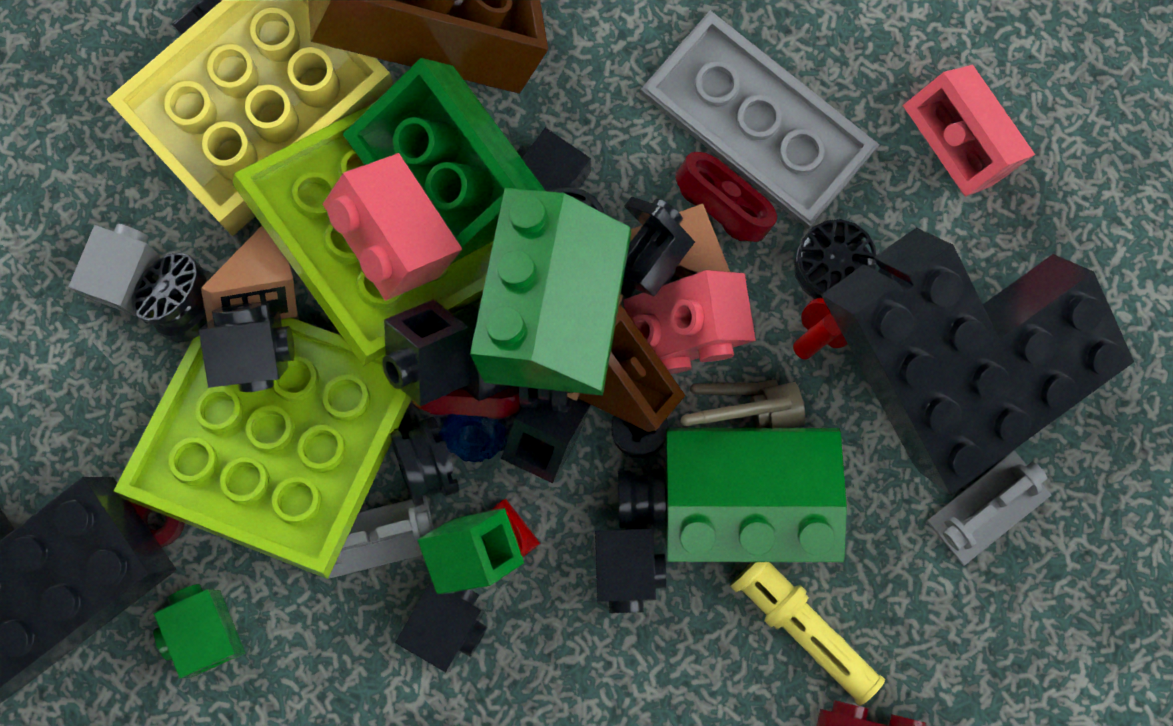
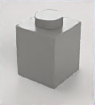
[68,224,160,316]

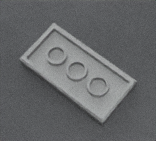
[640,10,880,230]

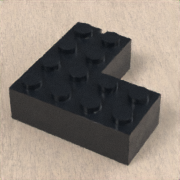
[821,227,1134,495]
[0,477,177,704]

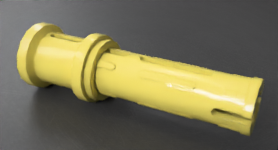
[729,562,885,706]

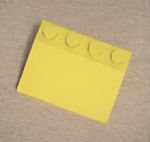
[107,0,393,237]

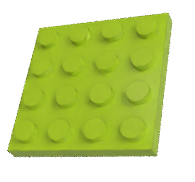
[233,102,493,366]
[114,318,411,579]

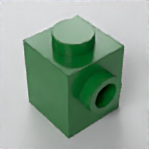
[417,508,524,594]
[153,584,246,679]

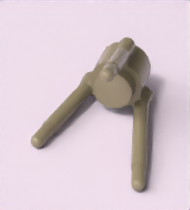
[680,379,805,428]

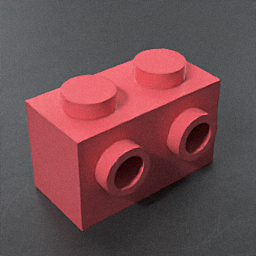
[903,64,1035,197]
[322,153,462,301]
[623,270,756,374]

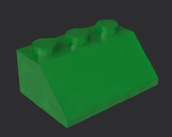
[343,58,546,265]
[470,188,631,396]
[665,428,847,562]

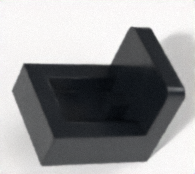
[623,197,695,296]

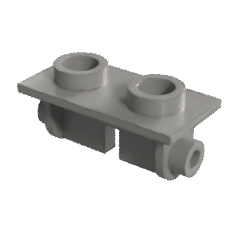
[927,451,1051,566]
[328,496,434,579]

